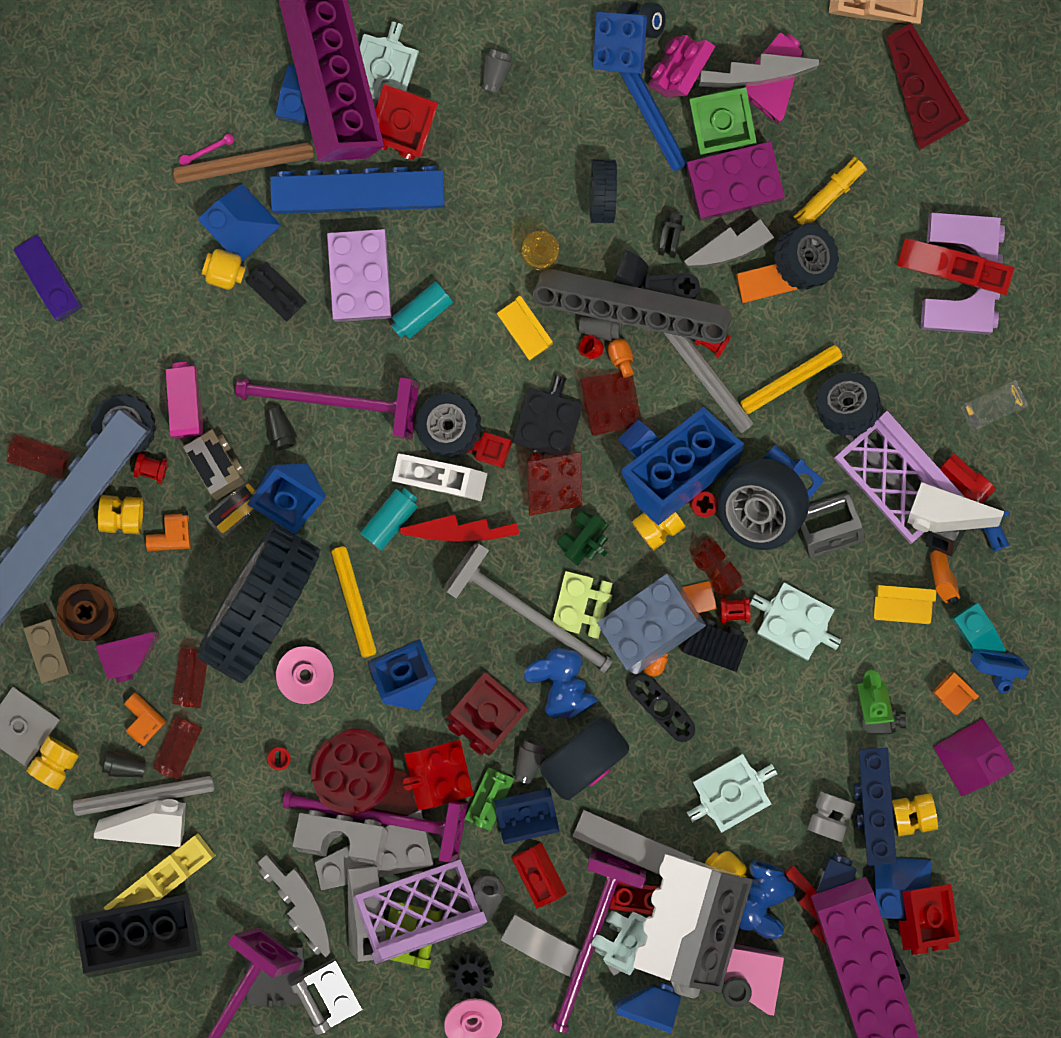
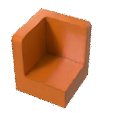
[932,672,979,715]

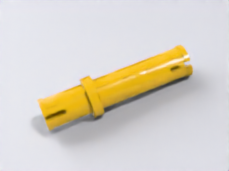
[793,157,867,225]

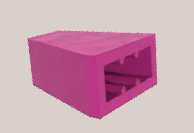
[735,32,803,125]
[166,362,205,439]

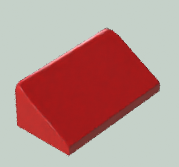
[511,842,567,908]

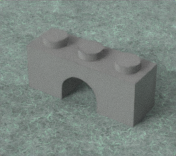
[292,810,389,866]

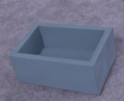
[597,574,706,674]

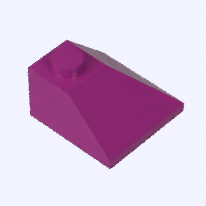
[96,632,160,683]
[933,718,1015,797]

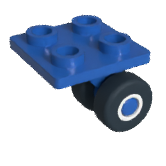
[593,2,666,73]

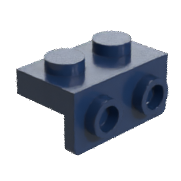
[494,788,560,844]

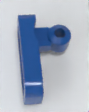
[970,649,1030,694]

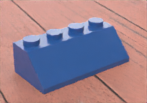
[621,407,744,525]

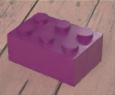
[686,142,785,222]

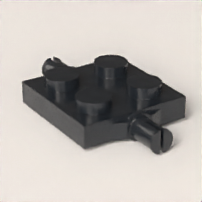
[512,375,583,472]

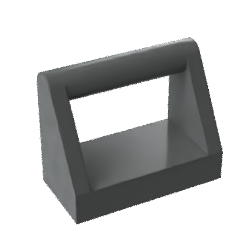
[800,492,864,559]

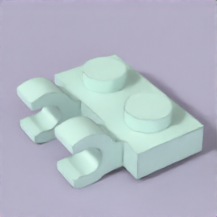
[591,911,646,975]

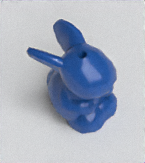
[524,648,598,720]
[739,860,795,939]

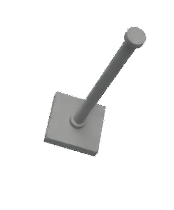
[443,542,613,674]

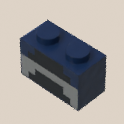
[813,852,857,892]

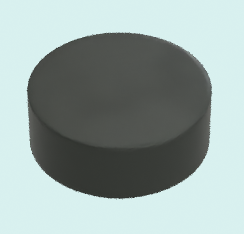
[722,977,752,1007]

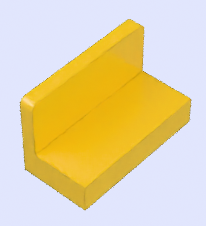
[497,296,553,361]
[874,585,936,624]

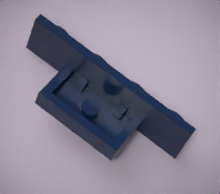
[854,747,897,865]

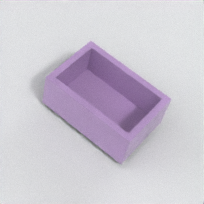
[327,229,392,322]

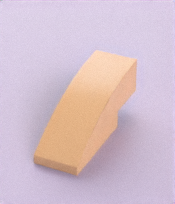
[829,0,923,25]

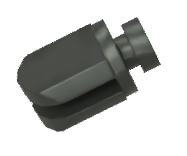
[658,213,686,258]
[862,708,906,735]

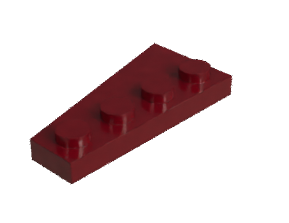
[886,23,970,151]

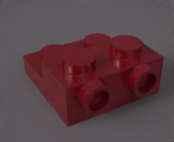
[445,672,528,756]

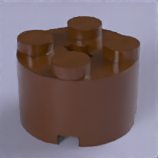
[56,583,118,641]

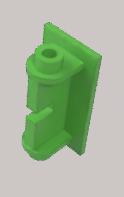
[857,669,894,725]
[465,767,514,831]

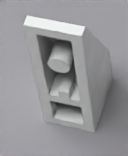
[392,453,487,501]
[907,482,1004,532]
[94,799,186,847]

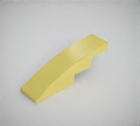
[104,833,216,910]

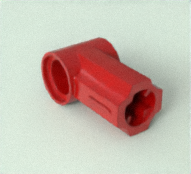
[939,453,996,504]

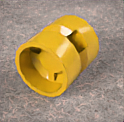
[98,495,143,534]
[632,512,686,551]
[26,736,80,790]
[892,793,938,837]

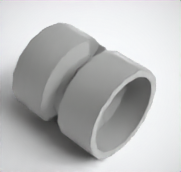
[807,791,855,842]

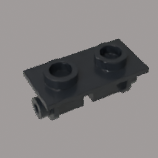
[246,262,307,322]

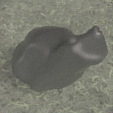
[472,875,505,922]

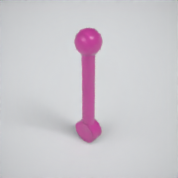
[179,134,234,166]

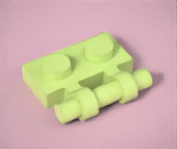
[553,571,613,639]

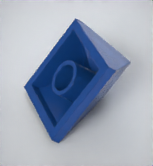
[247,464,326,534]
[368,640,438,711]

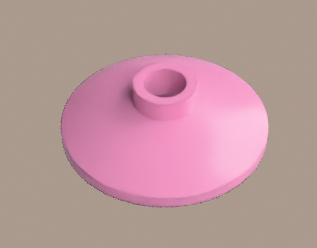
[276,646,334,704]
[444,999,502,1038]

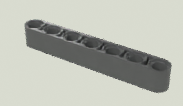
[533,269,732,343]

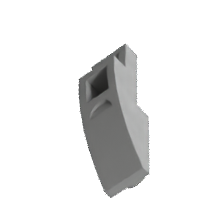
[258,853,331,957]

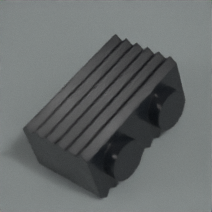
[682,617,748,672]

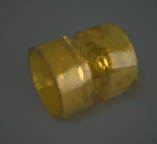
[522,231,559,272]

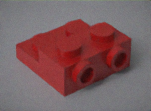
[375,83,439,160]
[899,884,960,955]

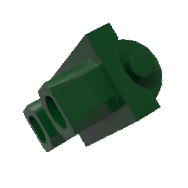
[557,511,609,566]

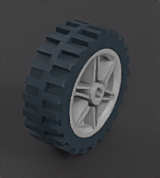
[196,523,320,683]

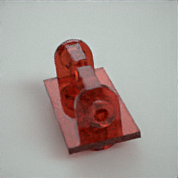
[7,435,70,479]
[690,538,744,598]
[172,647,207,708]
[153,716,202,780]

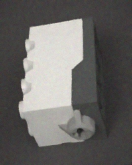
[633,854,753,998]

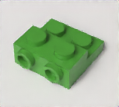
[689,86,757,157]

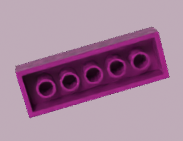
[279,0,384,161]
[811,877,919,1038]

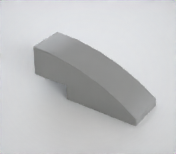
[683,219,774,268]
[501,913,581,978]

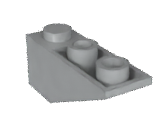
[348,865,386,962]

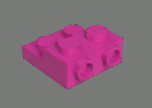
[648,35,715,97]

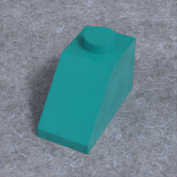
[950,603,1006,653]

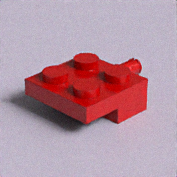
[403,740,474,810]

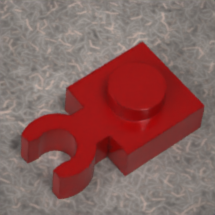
[466,432,512,469]

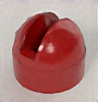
[578,335,604,359]
[266,747,291,770]

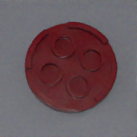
[311,728,394,815]

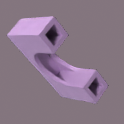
[921,213,1005,335]

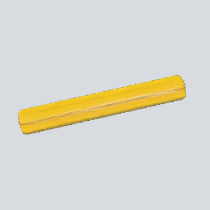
[740,345,843,414]
[331,546,377,658]

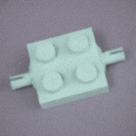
[360,22,419,109]
[750,583,841,661]
[687,754,777,833]

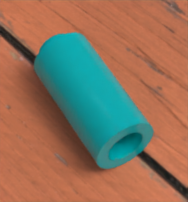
[390,281,453,339]
[360,488,418,551]

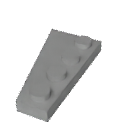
[315,810,433,890]

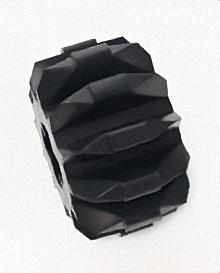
[446,951,494,1000]

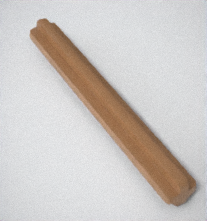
[173,142,314,184]

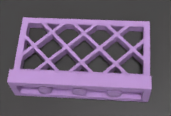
[834,411,964,544]
[354,859,487,964]

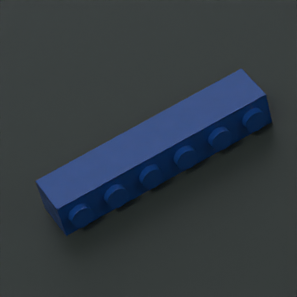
[271,166,445,214]

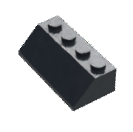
[74,894,202,978]

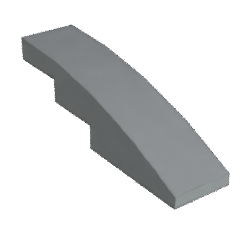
[699,54,819,88]
[573,810,694,875]

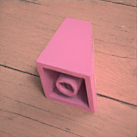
[723,944,784,1016]

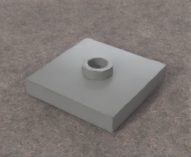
[0,687,61,767]

